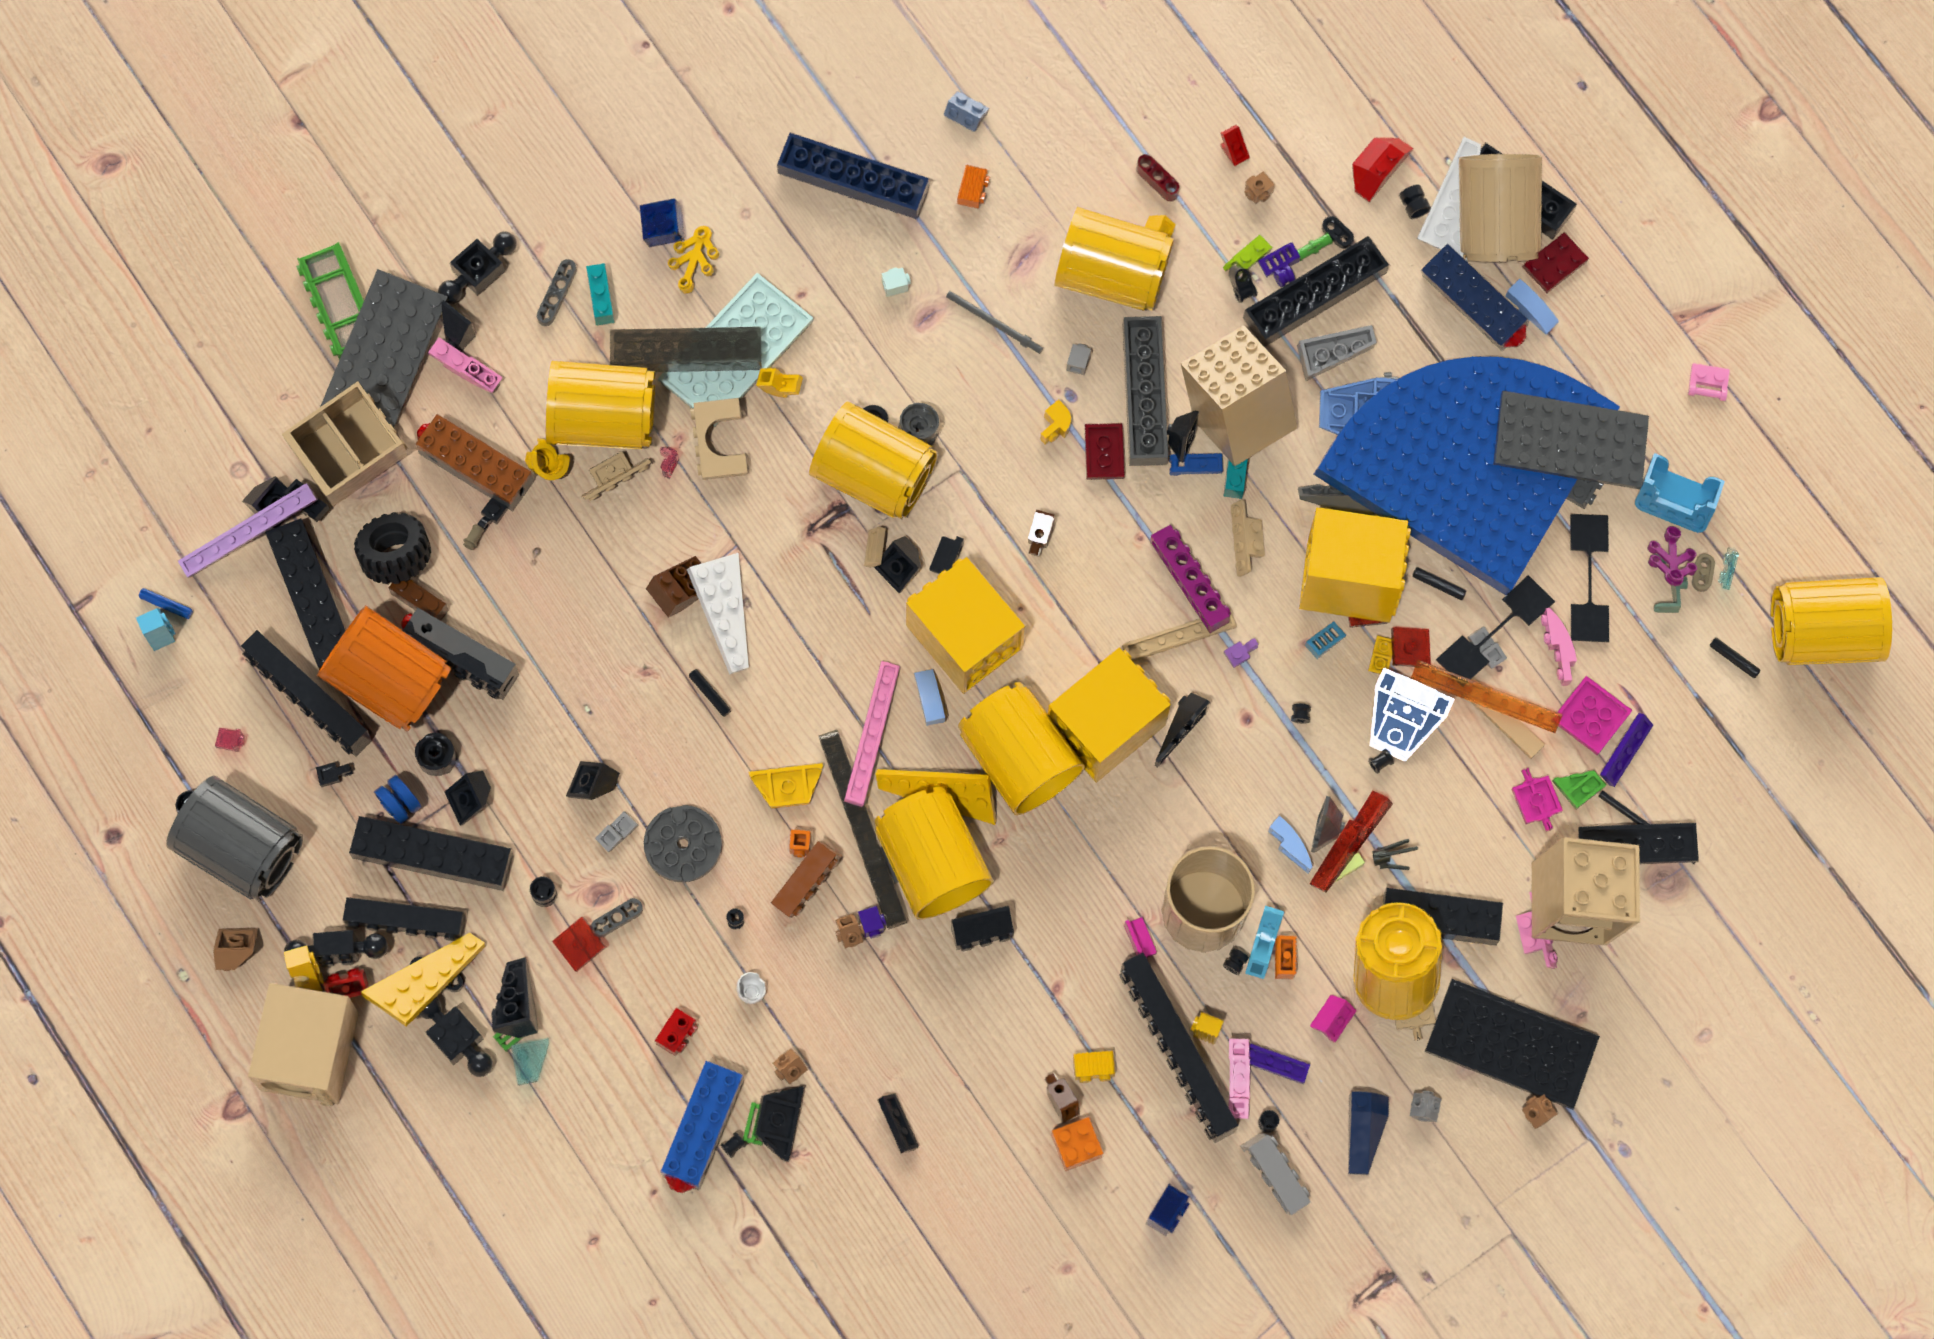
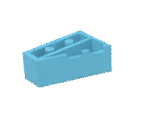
[136,608,176,651]

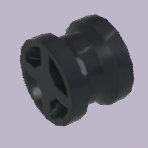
[1291,703,1311,724]

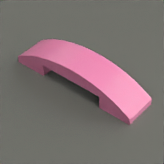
[1229,1039,1250,1119]

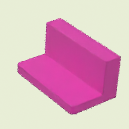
[1124,917,1157,958]
[1310,995,1356,1042]

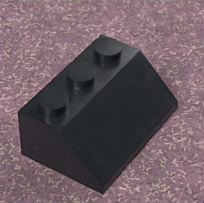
[951,906,1014,952]

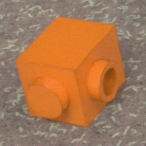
[789,829,811,858]

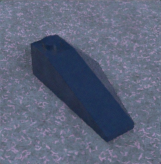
[1348,1091,1389,1175]

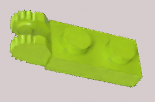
[1223,235,1272,277]

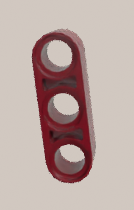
[1136,154,1180,202]

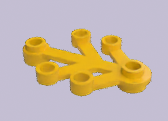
[668,226,720,294]

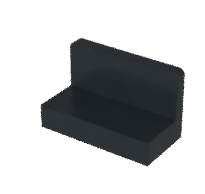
[929,536,964,574]

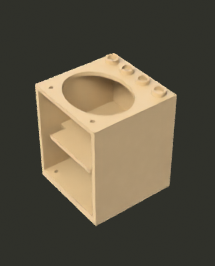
[282,381,408,507]
[1531,837,1640,946]
[248,983,359,1107]

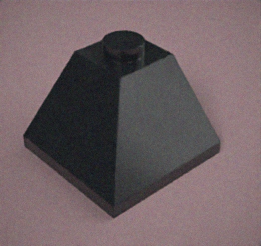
[441,300,476,352]
[1167,410,1199,462]
[242,476,287,528]
[874,536,921,593]
[566,761,620,800]
[444,771,491,826]

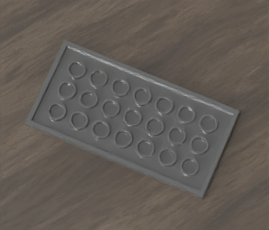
[320,269,448,428]
[1493,391,1649,489]

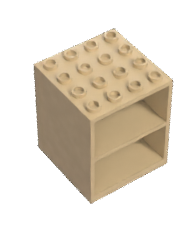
[1181,326,1297,466]

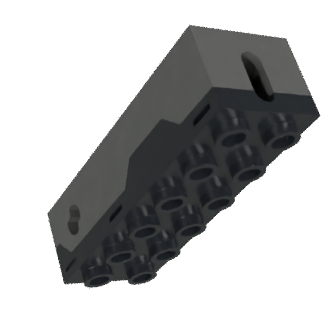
[401,608,519,700]

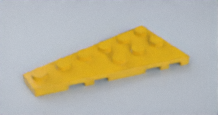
[875,769,997,825]
[361,933,485,1027]

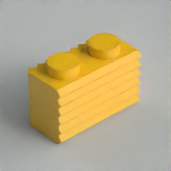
[1191,1012,1224,1045]
[1073,1051,1115,1083]

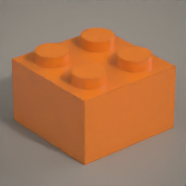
[1051,1117,1103,1172]

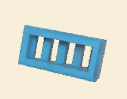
[1305,622,1346,660]

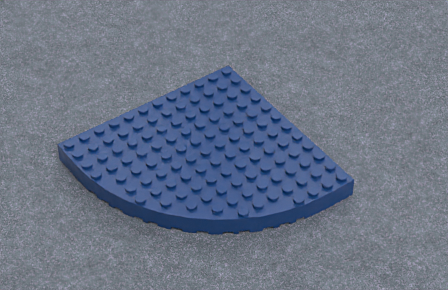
[1313,357,1620,595]

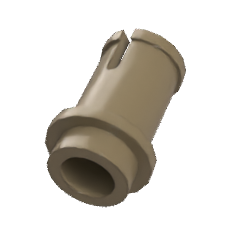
[463,525,484,550]

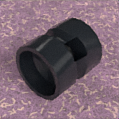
[1399,184,1431,219]
[530,876,557,907]

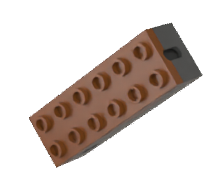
[416,414,534,512]

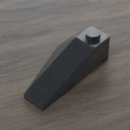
[491,957,538,1038]

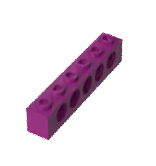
[1150,525,1231,633]

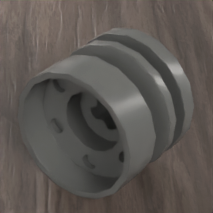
[898,403,939,446]

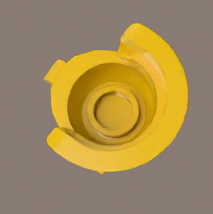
[525,438,570,480]

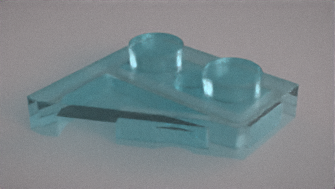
[1718,547,1739,590]
[511,1039,549,1085]

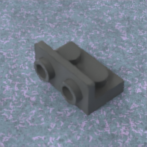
[1566,479,1604,509]

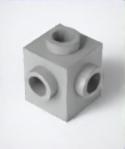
[1410,1091,1441,1122]

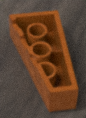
[771,841,842,918]

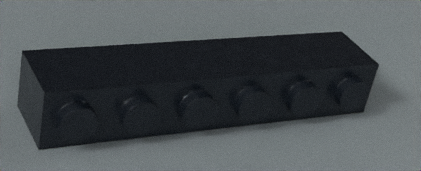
[343,897,465,941]

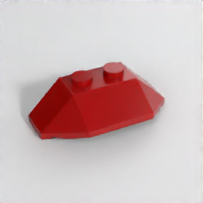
[1352,137,1414,203]

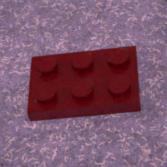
[1522,232,1589,293]
[1084,423,1125,480]

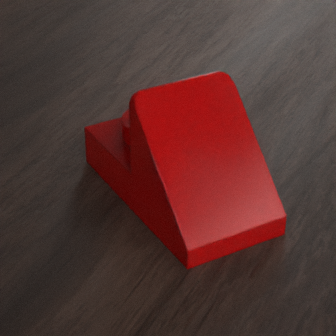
[1220,125,1250,166]

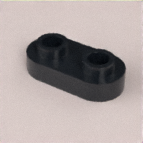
[1322,216,1354,249]

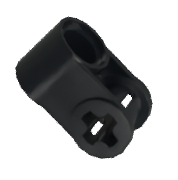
[1229,265,1257,303]

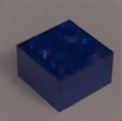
[640,198,685,247]
[1146,1184,1190,1236]

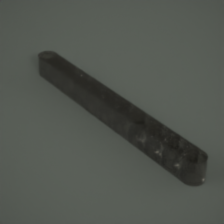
[819,729,907,930]

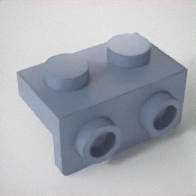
[944,91,989,132]

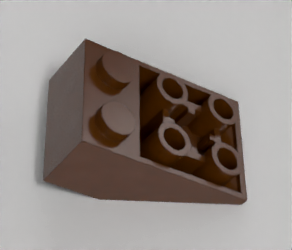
[646,556,702,618]

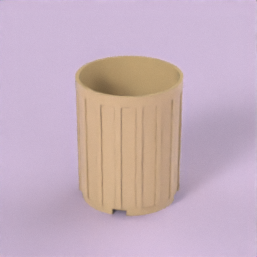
[1459,154,1542,262]
[1161,847,1255,953]

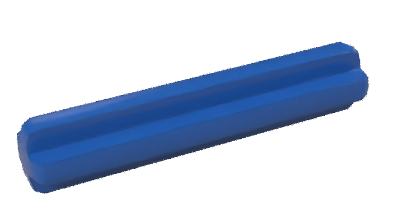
[139,588,193,619]

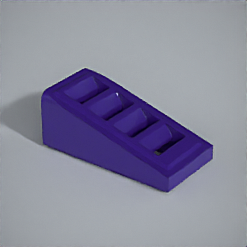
[1258,242,1300,277]

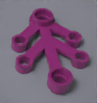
[1647,526,1697,586]

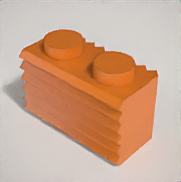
[957,165,990,209]
[1275,935,1297,979]

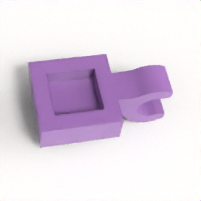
[1224,638,1259,668]

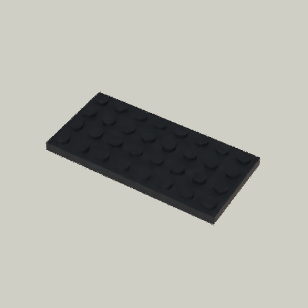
[1424,979,1600,1110]

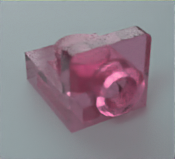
[660,446,680,479]
[215,728,245,752]

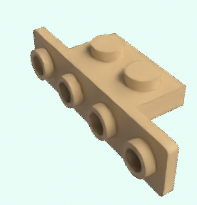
[582,451,651,501]
[1230,500,1265,577]

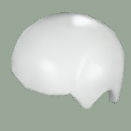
[736,972,766,1004]

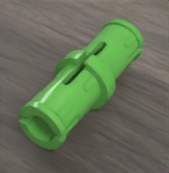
[1297,233,1333,261]

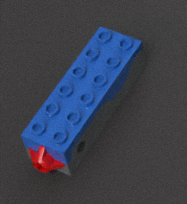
[660,1061,744,1194]

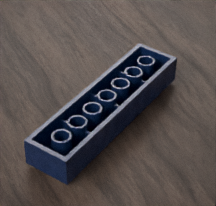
[777,133,929,219]

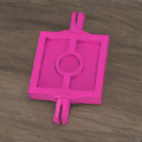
[1511,768,1563,832]

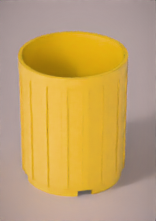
[1054,207,1174,311]
[546,361,655,450]
[809,401,938,520]
[1771,577,1892,665]
[958,682,1085,815]
[874,787,994,920]
[1353,903,1442,1020]

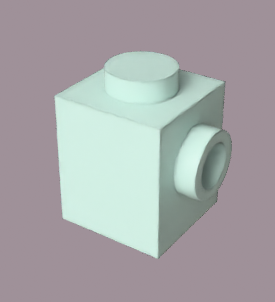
[882,268,911,297]

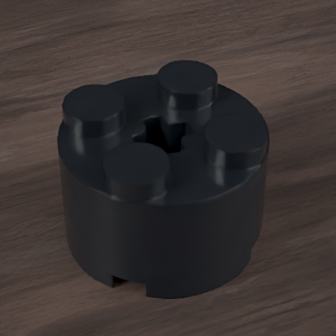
[415,733,456,776]

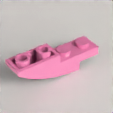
[428,338,503,393]
[1541,608,1577,686]

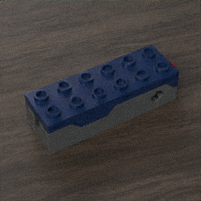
[1421,243,1528,351]

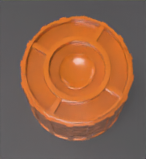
[317,605,451,731]

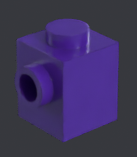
[858,906,886,939]

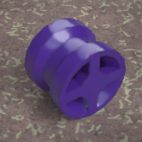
[1273,265,1295,288]

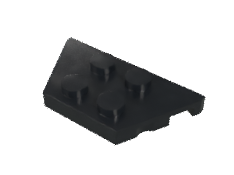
[753,1086,804,1162]

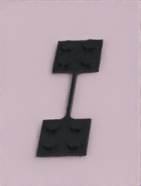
[1570,514,1609,643]
[1436,575,1556,686]

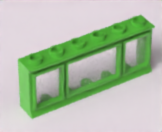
[296,242,364,360]

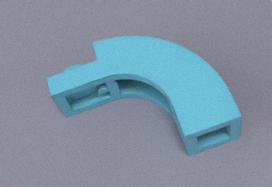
[1245,906,1284,979]

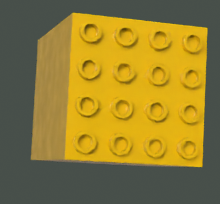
[1299,507,1411,623]
[906,557,1025,694]
[1047,647,1171,783]

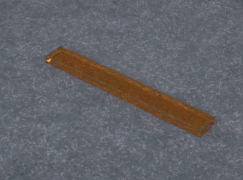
[1410,660,1562,733]

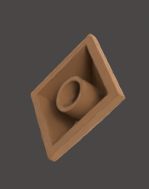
[213,928,258,971]

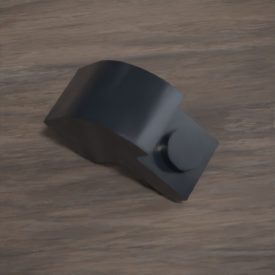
[283,479,330,522]

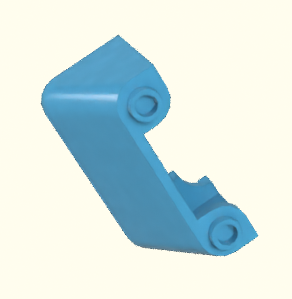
[1635,453,1725,533]

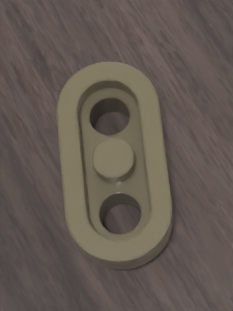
[1692,554,1715,592]

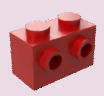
[324,968,369,998]
[655,1008,698,1056]

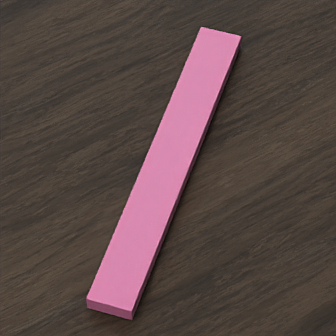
[844,661,900,807]

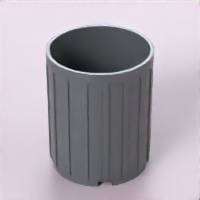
[166,775,303,901]

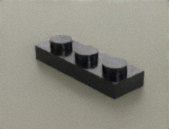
[878,1093,919,1154]

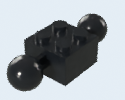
[438,231,517,304]
[284,930,388,967]
[419,997,493,1077]

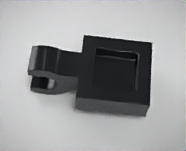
[478,498,508,532]
[316,762,353,787]

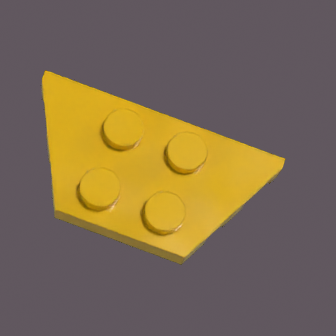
[749,763,823,809]

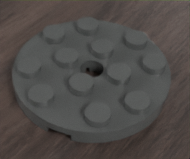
[644,805,722,883]

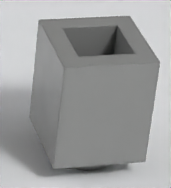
[1066,344,1091,375]

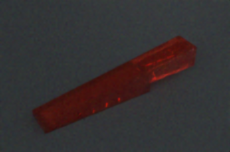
[1310,790,1393,893]

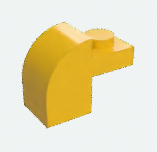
[756,368,803,398]
[1040,399,1071,445]

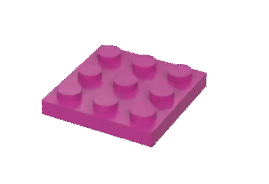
[1551,676,1633,755]

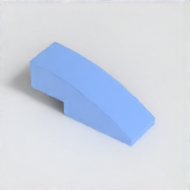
[1505,278,1559,335]
[914,669,945,726]
[1268,815,1313,874]

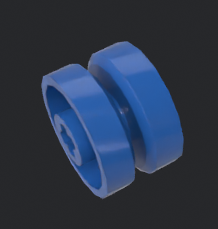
[374,775,422,824]

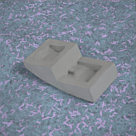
[1467,627,1507,669]
[595,811,639,852]

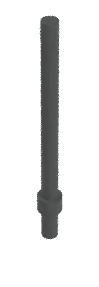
[946,291,1044,354]

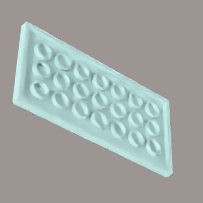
[658,273,814,427]

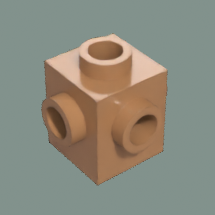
[1244,171,1275,204]
[835,914,865,948]
[772,1049,808,1085]
[1522,1095,1558,1129]

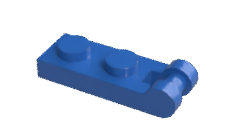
[1169,453,1223,476]

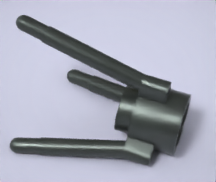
[1373,839,1418,870]

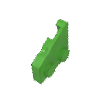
[1552,770,1606,809]

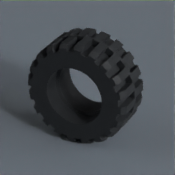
[354,512,431,585]

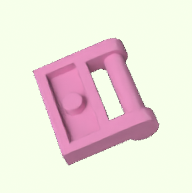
[1688,363,1730,401]

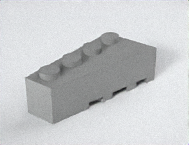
[1297,325,1377,381]
[1240,1133,1311,1215]

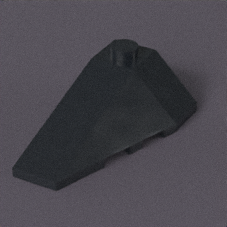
[1154,693,1210,768]

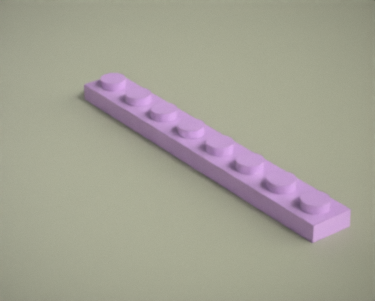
[178,483,318,578]

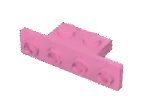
[1516,892,1558,969]

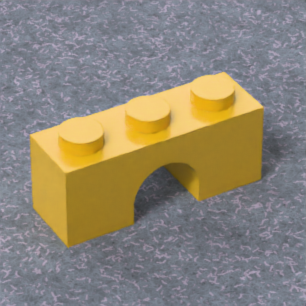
[284,946,325,992]

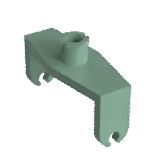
[1650,554,1688,613]

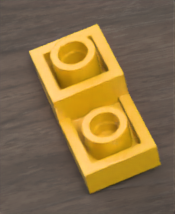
[1368,635,1396,675]

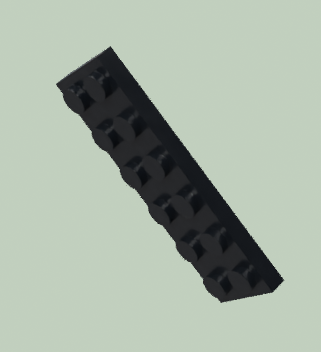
[1578,823,1699,864]

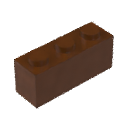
[388,580,449,621]

